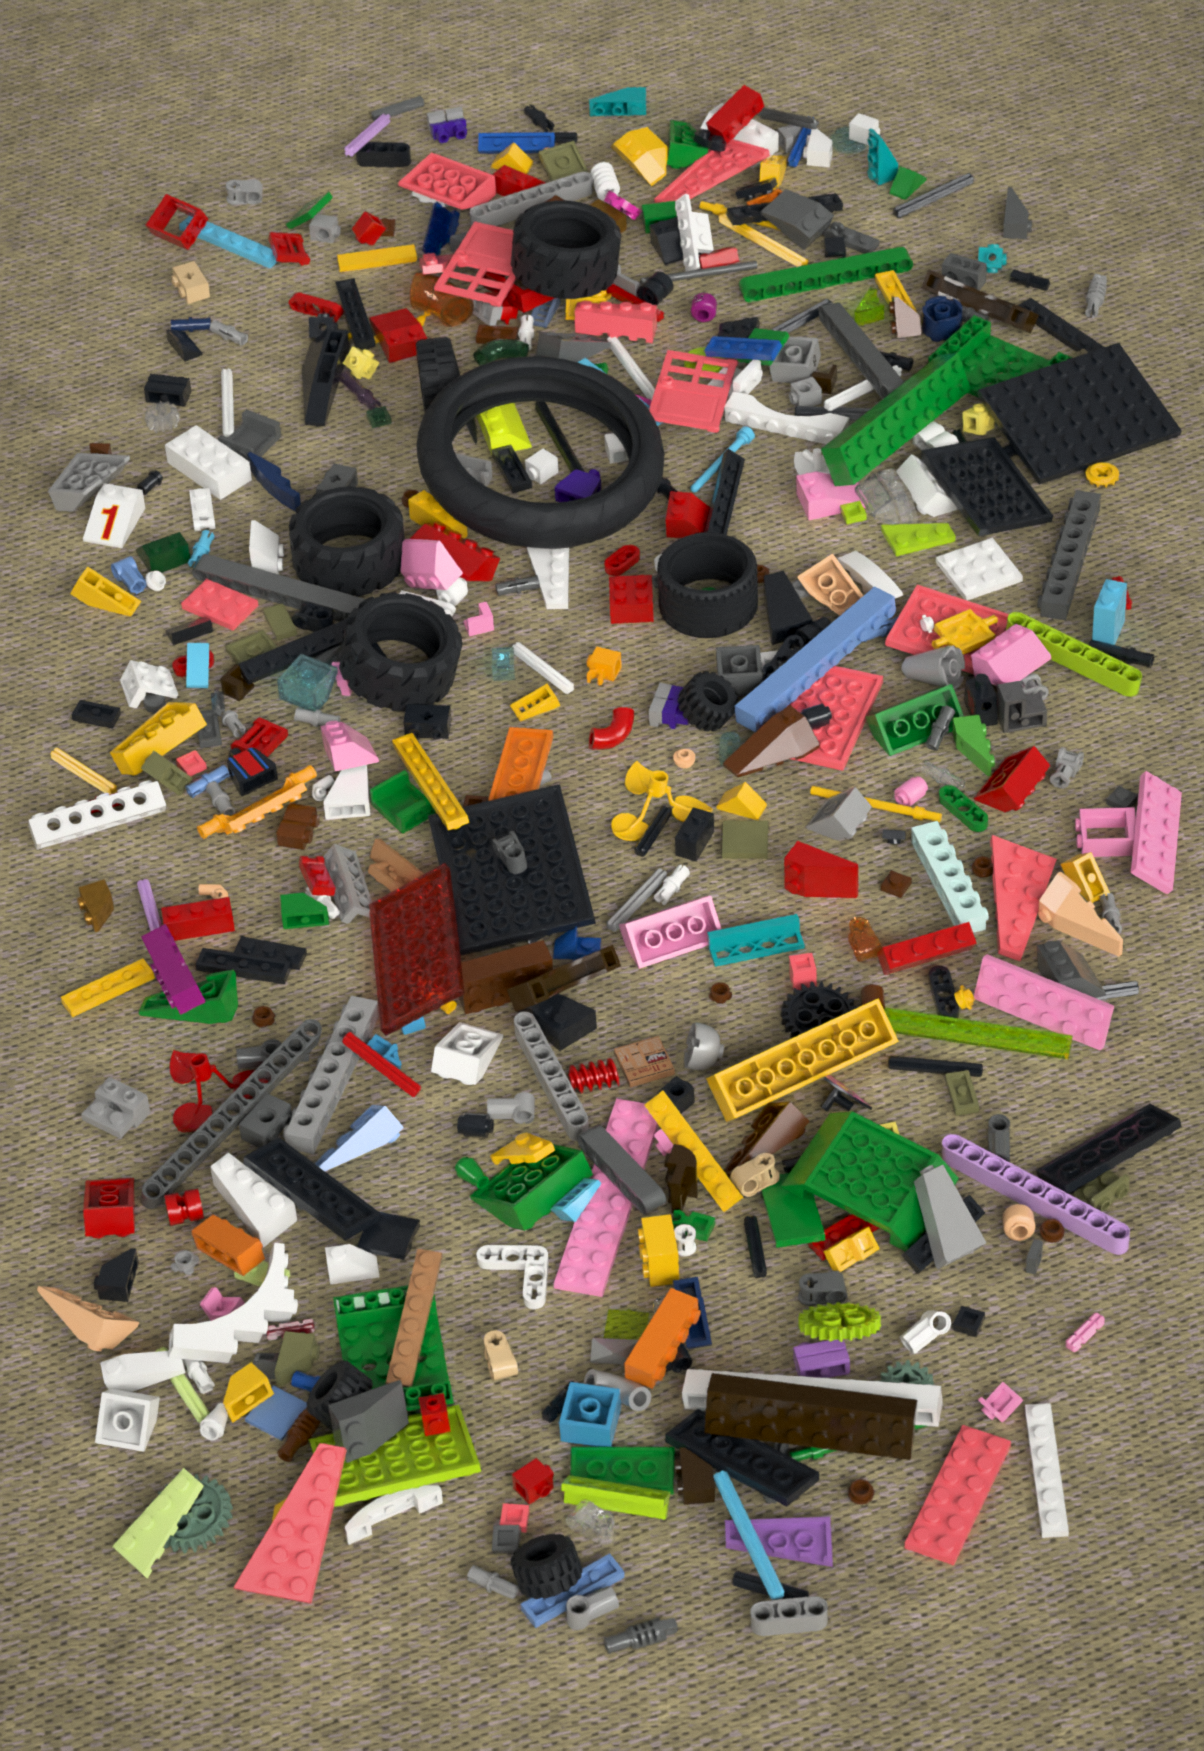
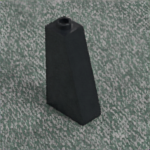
[764,570,812,645]

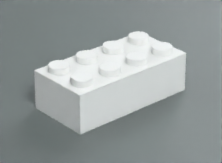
[165,425,252,500]

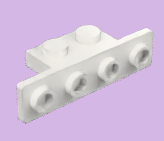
[675,194,713,271]

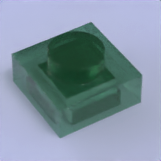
[366,406,392,429]

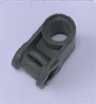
[491,831,527,874]
[798,1271,848,1306]

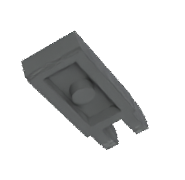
[823,222,879,254]

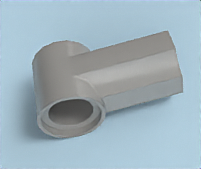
[487,1092,535,1124]
[566,1586,619,1630]

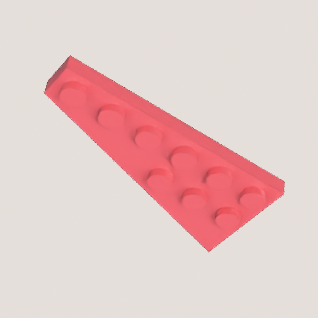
[234,1443,347,1604]

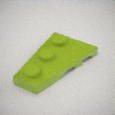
[881,523,956,557]

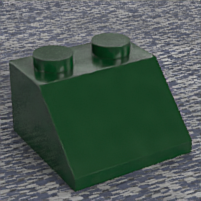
[136,532,190,573]

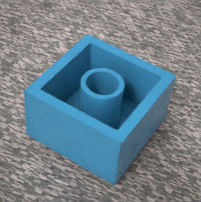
[559,1382,621,1447]

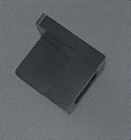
[824,236,846,258]

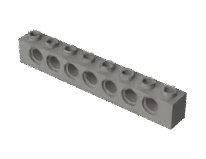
[283,995,379,1154]

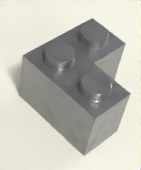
[997,681,1047,733]

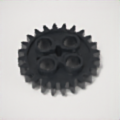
[781,981,857,1039]

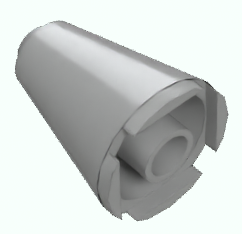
[902,645,965,689]

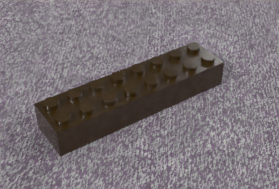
[705,1373,918,1460]

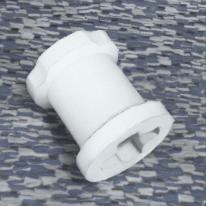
[674,1224,696,1256]

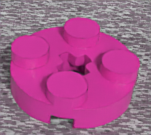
[604,190,642,220]

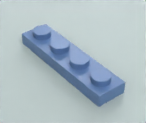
[521,1554,625,1628]

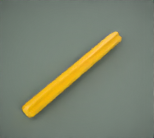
[718,212,808,267]

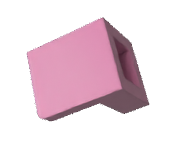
[464,602,494,636]

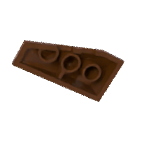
[723,705,820,778]
[724,1102,809,1178]

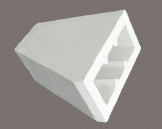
[324,765,370,820]

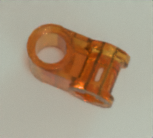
[848,917,882,962]

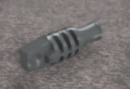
[603,1617,678,1655]

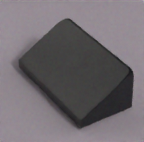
[166,329,203,362]
[165,617,213,645]

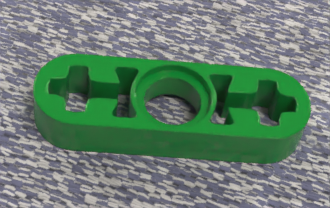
[939,785,988,832]

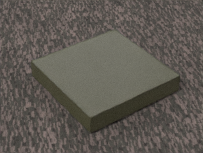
[538,141,589,181]
[225,630,277,665]
[722,820,769,859]

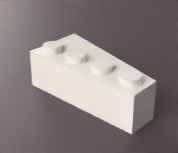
[210,1153,297,1248]

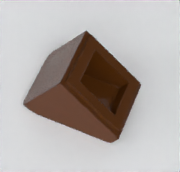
[89,443,112,455]

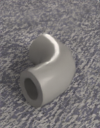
[583,1369,651,1411]

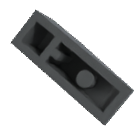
[1003,187,1032,239]

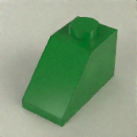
[280,893,329,929]

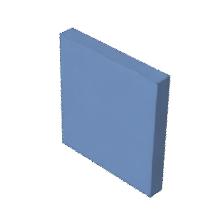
[245,1385,307,1441]

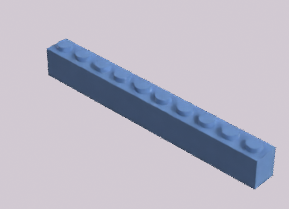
[735,586,896,732]

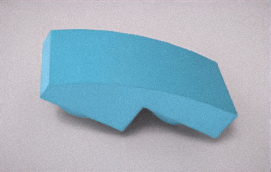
[186,643,209,688]

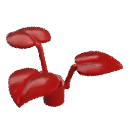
[169,1050,268,1132]

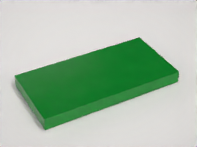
[761,1173,825,1248]
[570,1447,675,1494]

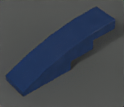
[247,452,301,512]

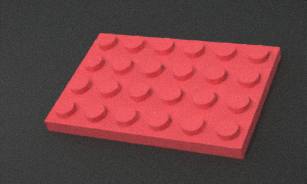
[885,585,1009,674]
[787,666,883,771]

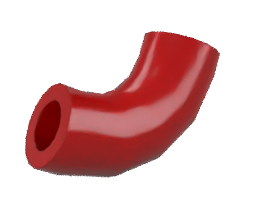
[589,707,634,750]

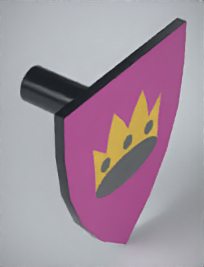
[820,1075,872,1112]

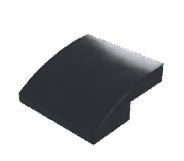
[357,1212,420,1260]

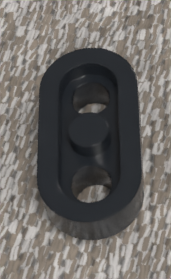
[694,129,727,151]

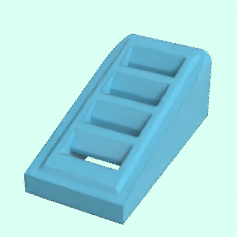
[551,1178,601,1222]

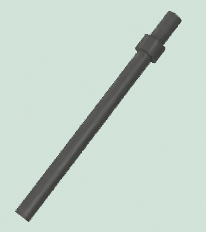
[640,261,758,284]

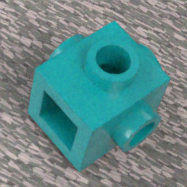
[978,244,1007,273]

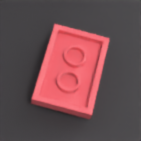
[181,579,258,630]

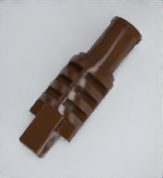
[277,1408,321,1462]

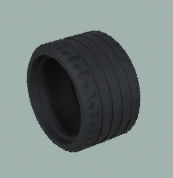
[657,532,758,638]

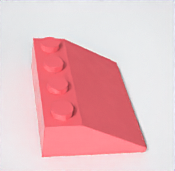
[398,152,496,210]

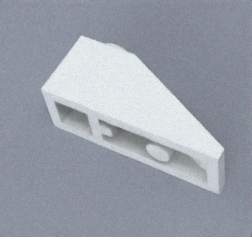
[100,1351,186,1392]

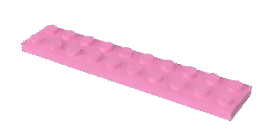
[554,1098,659,1297]

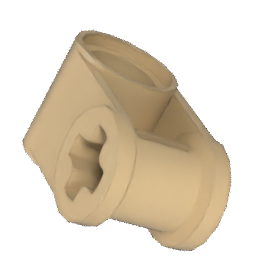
[730,1153,780,1197]
[484,1330,518,1381]

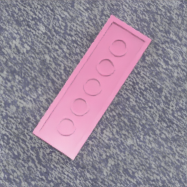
[1131,771,1182,894]
[974,954,1114,1050]

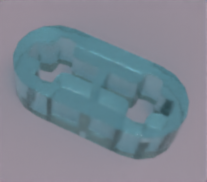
[719,732,740,768]

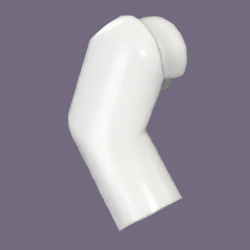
[312,775,334,801]

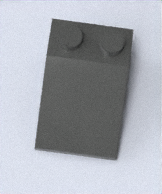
[760,189,834,250]
[536,332,611,362]
[328,1380,409,1463]

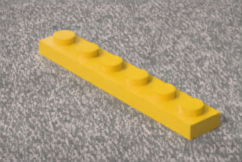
[644,1091,744,1212]

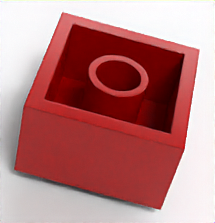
[609,575,654,624]

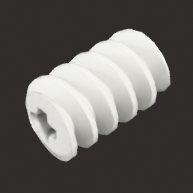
[590,162,620,203]

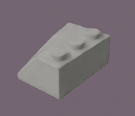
[48,453,130,512]

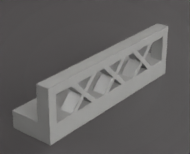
[323,844,376,924]

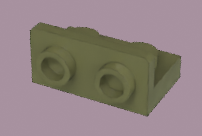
[1073,1170,1130,1212]

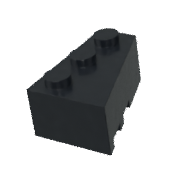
[516,993,597,1051]

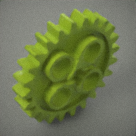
[798,1302,881,1342]

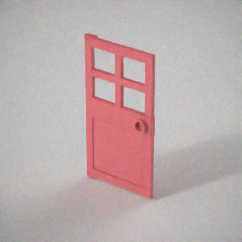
[434,222,517,307]
[649,350,738,433]

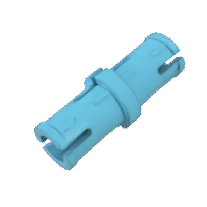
[188,530,215,568]

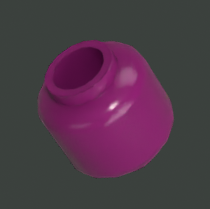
[691,293,717,323]

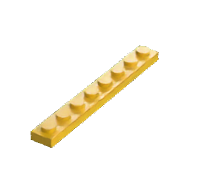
[392,733,469,830]

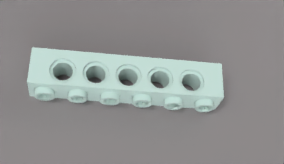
[911,821,989,933]

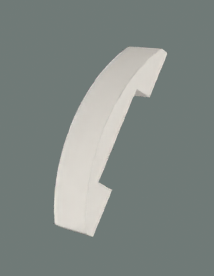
[344,1485,443,1545]

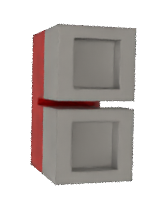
[469,292,519,326]

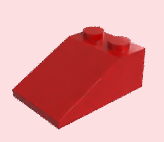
[369,308,427,363]
[784,841,858,898]
[83,1178,135,1238]

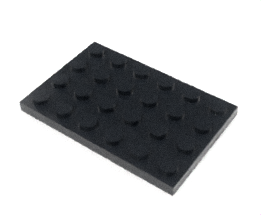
[920,437,1053,536]

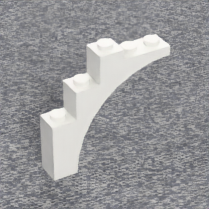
[169,1243,298,1363]

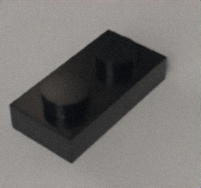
[735,177,778,200]
[71,700,121,729]

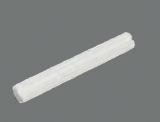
[512,642,574,694]

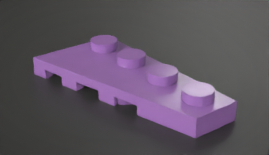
[725,1517,833,1567]

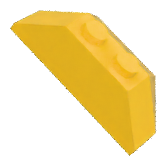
[611,127,668,186]

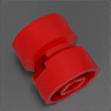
[164,1188,204,1226]

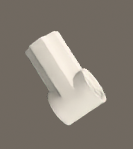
[900,1310,951,1354]

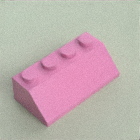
[619,896,721,969]

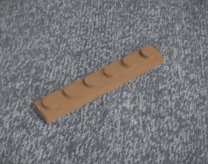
[386,1249,442,1388]

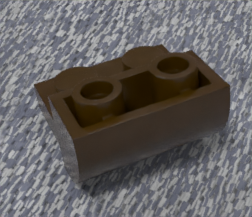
[664,1144,698,1213]

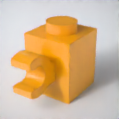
[587,647,622,686]

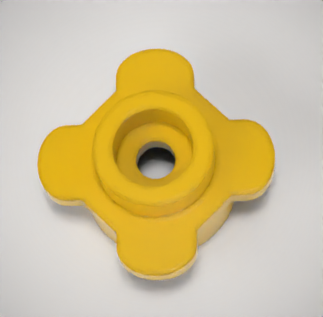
[954,985,975,1010]

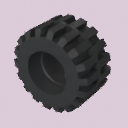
[678,671,739,732]
[306,1360,373,1431]
[510,1534,583,1599]

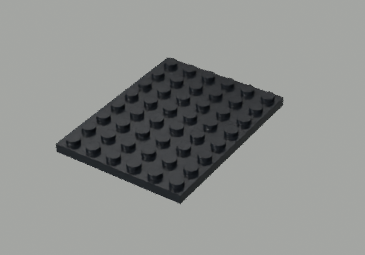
[977,343,1182,485]
[428,784,596,956]

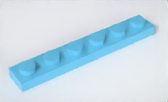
[179,216,277,268]

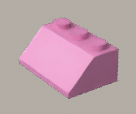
[400,539,463,590]
[971,624,1051,686]
[320,721,379,771]

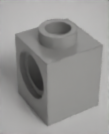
[309,214,341,243]
[789,377,822,406]

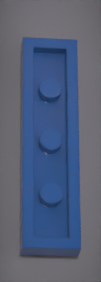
[478,132,555,154]
[704,336,782,361]

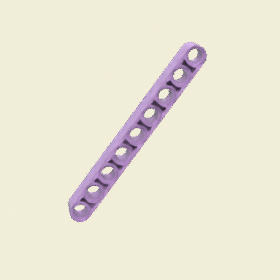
[942,1134,1130,1255]

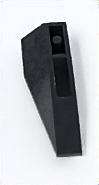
[302,329,350,427]

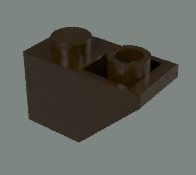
[675,1447,715,1505]

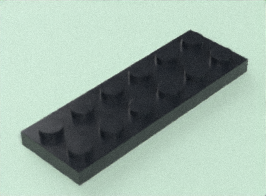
[1036,1103,1182,1194]
[243,1137,381,1240]
[665,1409,819,1507]

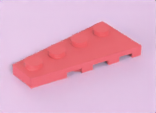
[419,253,454,274]

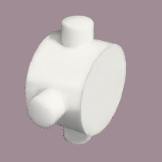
[920,615,934,633]

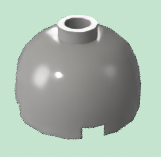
[684,1022,724,1071]

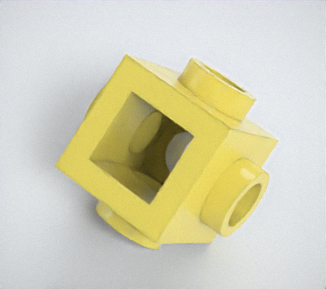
[343,346,380,379]
[962,404,995,435]

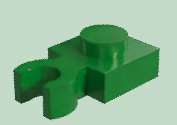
[672,1210,716,1242]

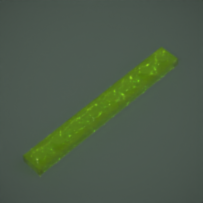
[884,1008,1073,1060]

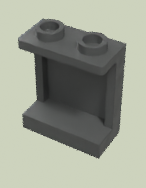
[218,409,281,461]

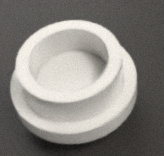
[145,571,166,591]

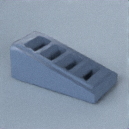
[531,298,561,328]

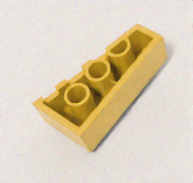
[109,702,207,776]

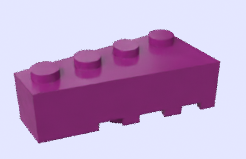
[141,924,206,1015]

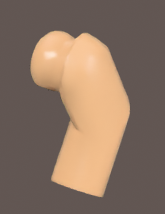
[199,884,228,899]

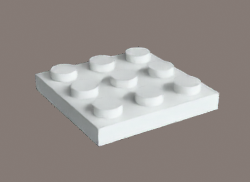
[936,538,1023,600]

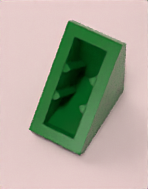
[889,166,927,200]

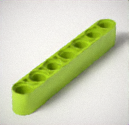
[1005,612,1142,697]

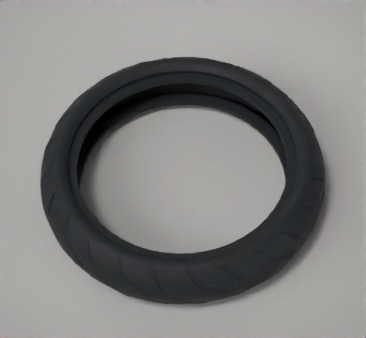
[416,356,665,549]

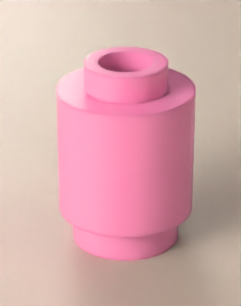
[894,776,928,807]

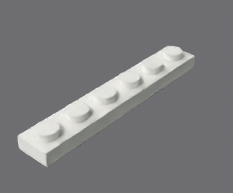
[1025,1403,1069,1538]

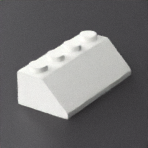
[700,103,779,168]

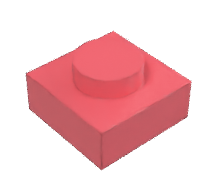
[176,750,207,777]
[500,1503,530,1533]

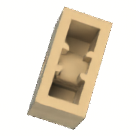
[171,261,210,304]

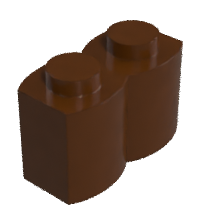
[277,803,320,850]

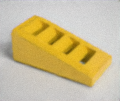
[510,684,560,721]

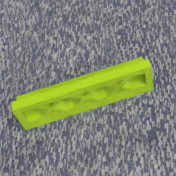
[561,1475,670,1520]

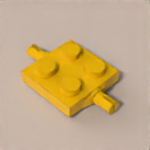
[932,609,998,655]

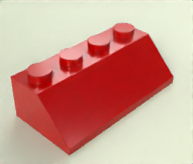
[409,521,500,581]

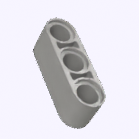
[750,1596,828,1636]

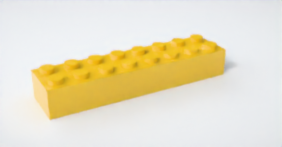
[706,998,899,1122]

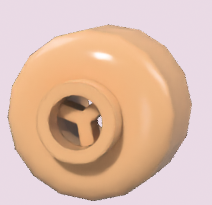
[1002,1204,1036,1241]

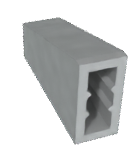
[914,1165,986,1269]

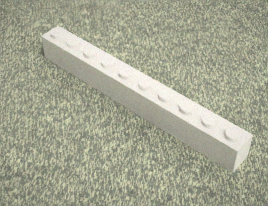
[682,1369,943,1427]

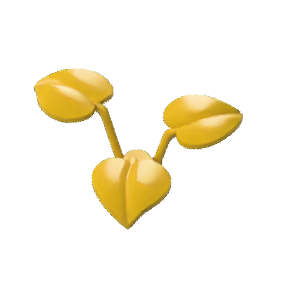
[611,761,713,841]

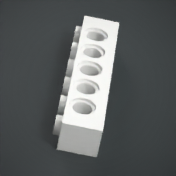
[28,780,166,850]

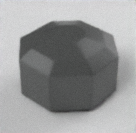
[143,693,166,713]

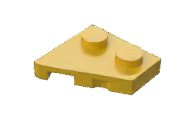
[490,1132,555,1165]

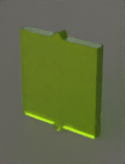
[604,1309,649,1340]

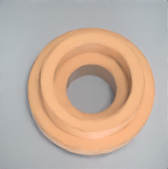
[673,749,696,768]

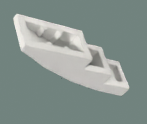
[837,551,903,598]

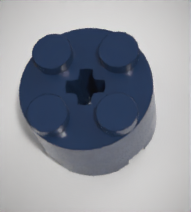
[922,296,963,342]

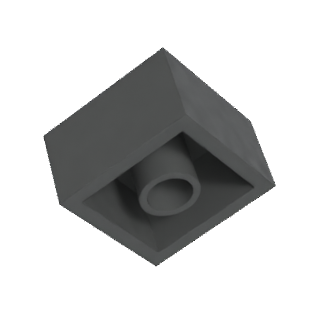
[716,645,763,695]

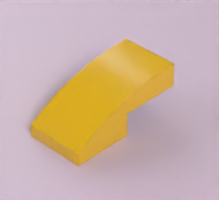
[823,1227,880,1272]

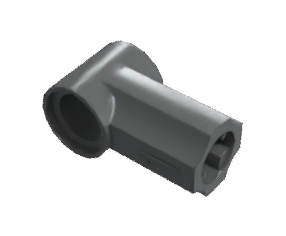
[987,1114,1010,1162]

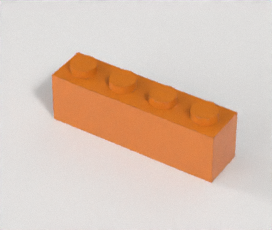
[624,1288,700,1389]

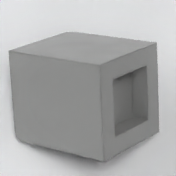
[778,125,800,153]

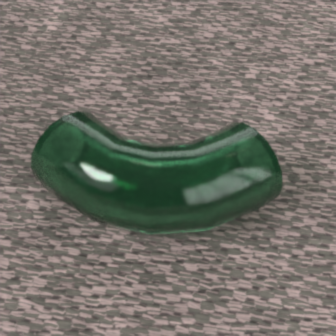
[473,338,529,365]

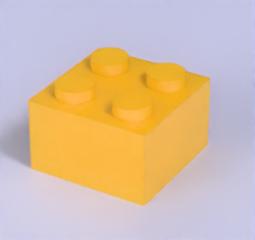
[638,1214,679,1287]

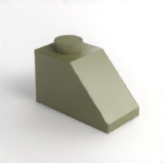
[274,1331,320,1387]

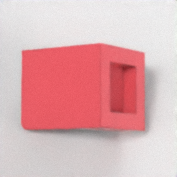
[789,953,817,990]

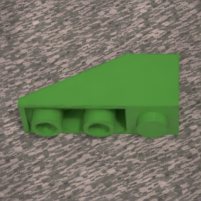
[952,715,995,776]

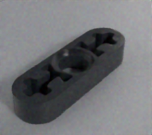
[929,965,959,1023]

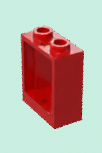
[145,194,209,250]

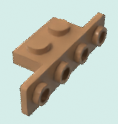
[368,838,437,903]

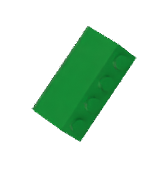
[866,684,964,756]

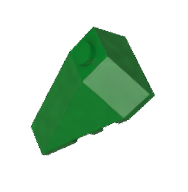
[667,119,709,169]
[138,970,238,1024]

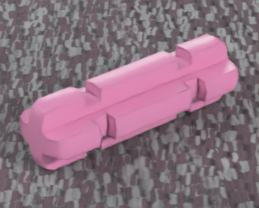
[1065,1312,1105,1352]

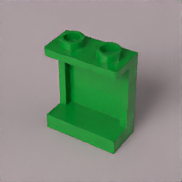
[370,770,436,834]

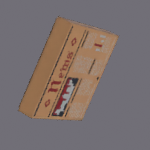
[614,1036,675,1088]

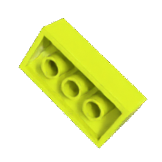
[476,403,532,455]

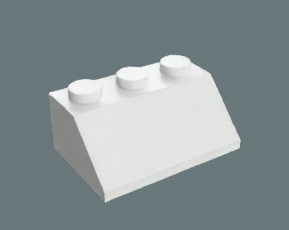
[895,454,958,517]

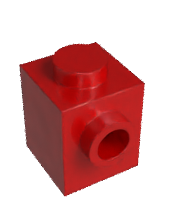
[352,211,386,246]
[419,1393,451,1436]
[512,1458,554,1505]

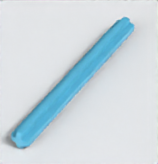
[714,1470,784,1600]

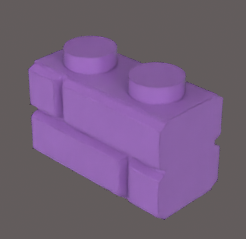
[793,1339,850,1378]

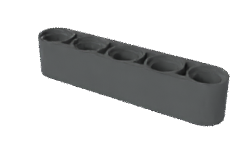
[577,1124,666,1215]

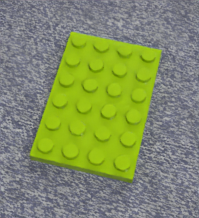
[309,1404,481,1507]

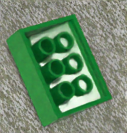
[470,1144,593,1231]

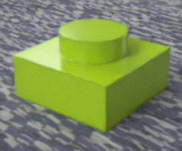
[840,501,867,525]

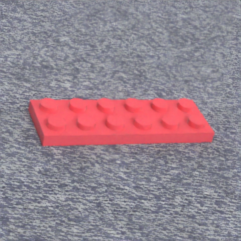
[905,1425,1011,1565]

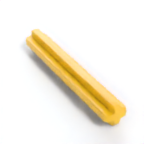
[50,748,117,795]

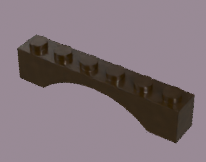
[921,269,1039,333]
[507,945,621,1012]

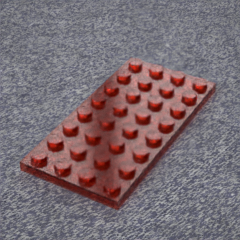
[369,863,465,1036]

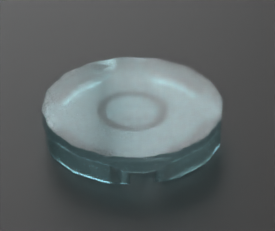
[831,126,868,154]

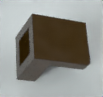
[811,365,837,394]
[220,664,255,702]

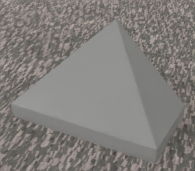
[590,1338,638,1364]

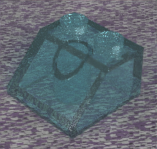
[277,654,338,711]

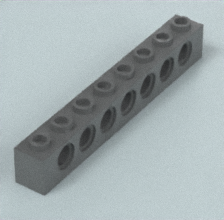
[1037,490,1101,620]

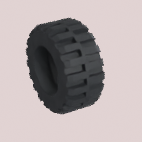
[416,336,457,413]

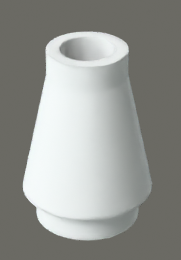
[200,1403,228,1440]

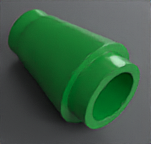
[455,1157,489,1189]

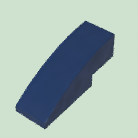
[673,1277,712,1349]

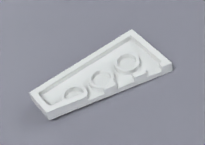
[527,547,569,609]

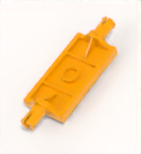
[197,765,317,839]

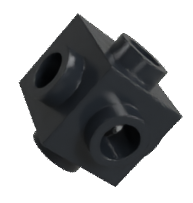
[309,314,338,340]

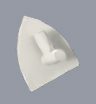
[794,448,830,475]

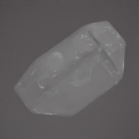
[855,468,919,524]

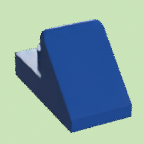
[553,926,601,960]

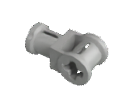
[1050,747,1084,789]

